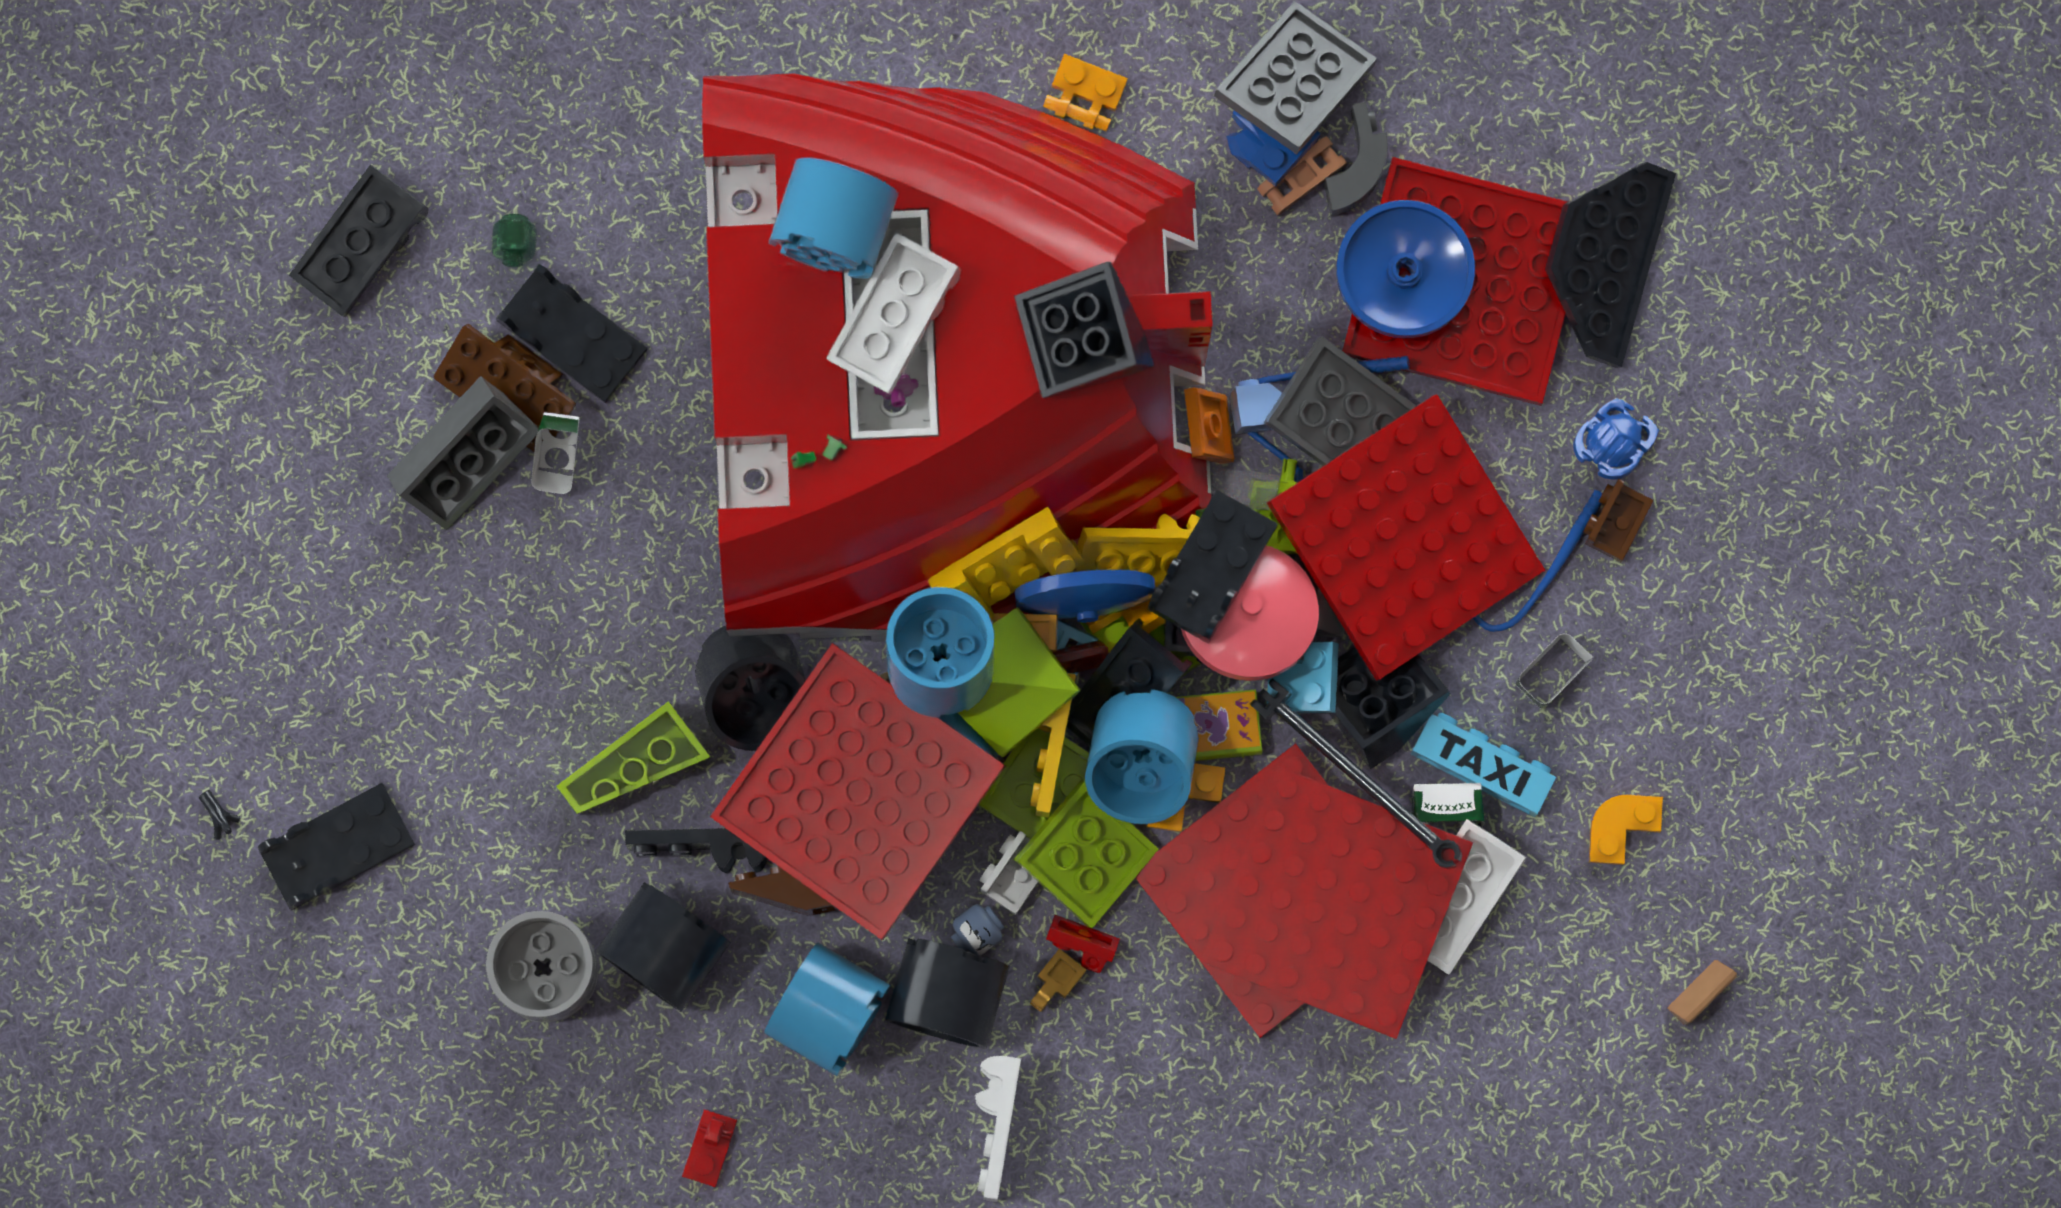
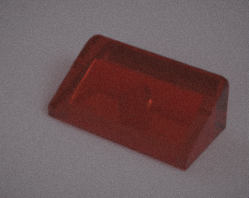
[1051,640,1109,674]

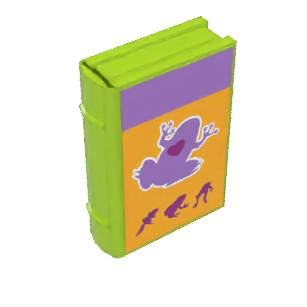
[1175,689,1262,761]

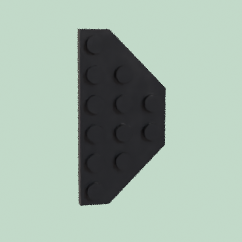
[1545,162,1676,368]

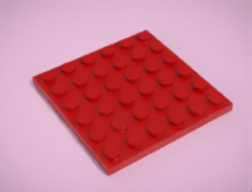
[1342,157,1568,406]
[1266,394,1545,680]
[710,643,1006,940]
[1135,743,1329,1038]
[1200,766,1473,1039]

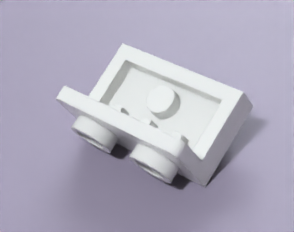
[979,831,1038,915]

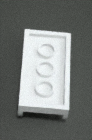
[826,233,961,394]
[1427,819,1527,974]
[975,1056,1021,1202]

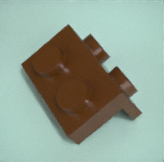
[1583,479,1654,563]

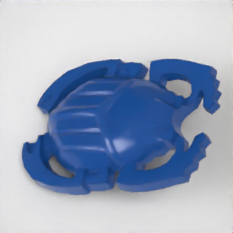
[1573,398,1659,480]

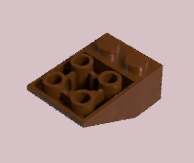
[728,866,839,916]

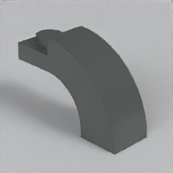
[1324,102,1388,217]

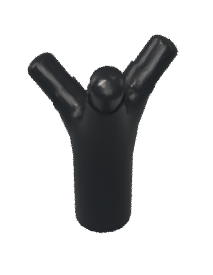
[199,790,240,840]

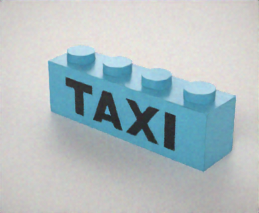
[1411,713,1556,818]

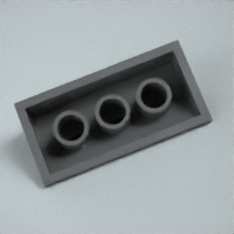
[387,376,539,530]

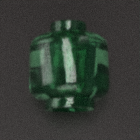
[491,214,537,267]

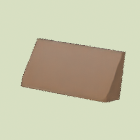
[1667,960,1737,1025]

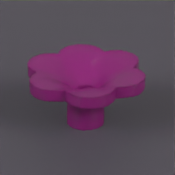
[874,374,919,408]

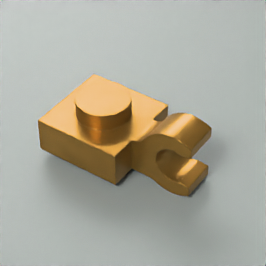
[1030,949,1087,1012]

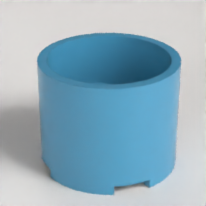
[768,158,898,279]
[886,587,994,718]
[1085,689,1199,824]
[764,942,891,1076]

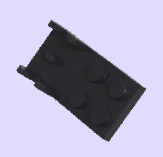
[289,165,429,317]
[496,264,647,403]
[1147,490,1278,644]
[1066,618,1193,747]
[258,783,415,911]
[625,828,768,874]

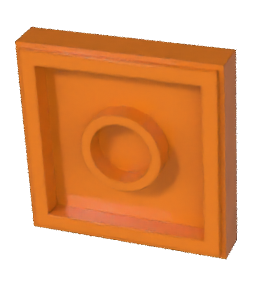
[1184,387,1235,464]

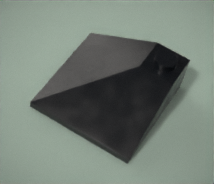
[1014,261,1154,398]
[1329,647,1450,770]

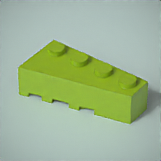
[556,701,710,814]

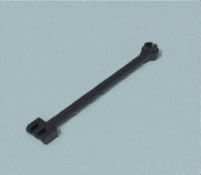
[1250,678,1462,869]

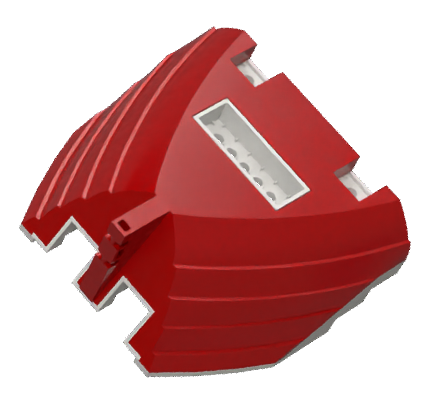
[702,73,1213,642]

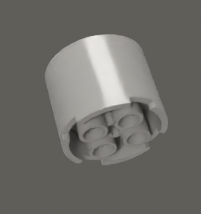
[486,911,598,1023]

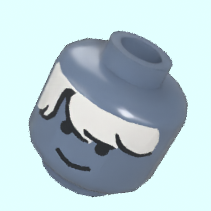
[951,904,1005,956]

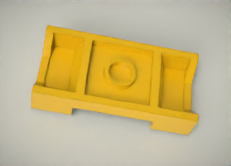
[928,507,1085,619]

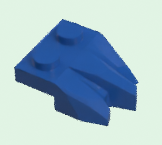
[1227,111,1321,187]

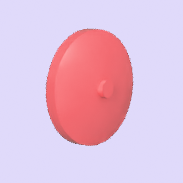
[1181,545,1319,681]

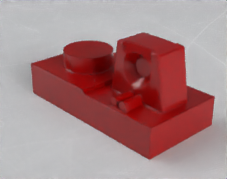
[1046,915,1120,974]
[682,1110,738,1188]

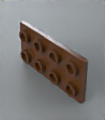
[434,324,576,453]

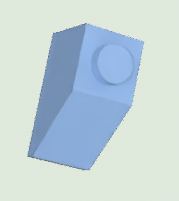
[1229,379,1282,434]

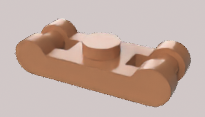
[1257,136,1348,216]

